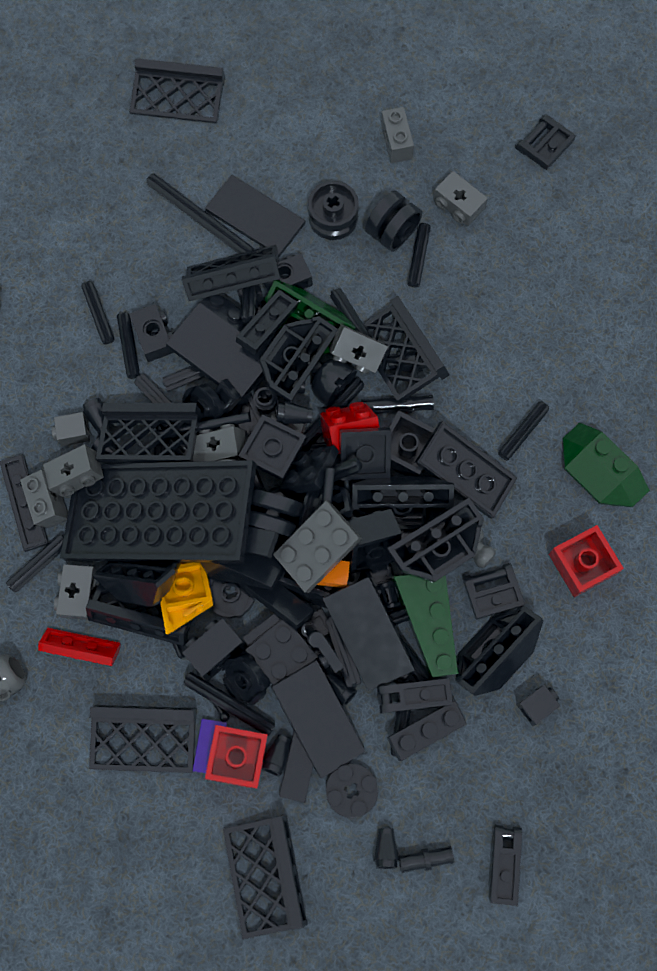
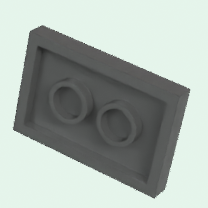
[273,501,362,593]

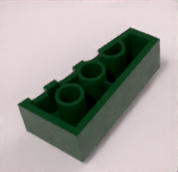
[391,574,458,677]

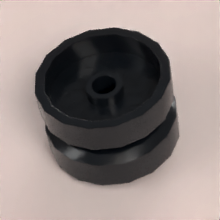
[308,180,359,240]
[365,190,423,252]
[249,489,304,538]

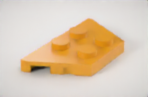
[160,562,213,634]

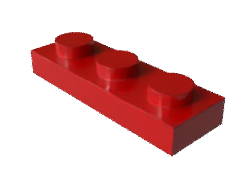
[38,628,121,666]

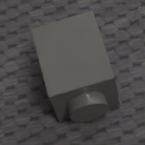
[52,412,90,446]

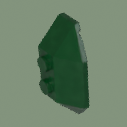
[264,280,356,354]
[563,423,650,507]

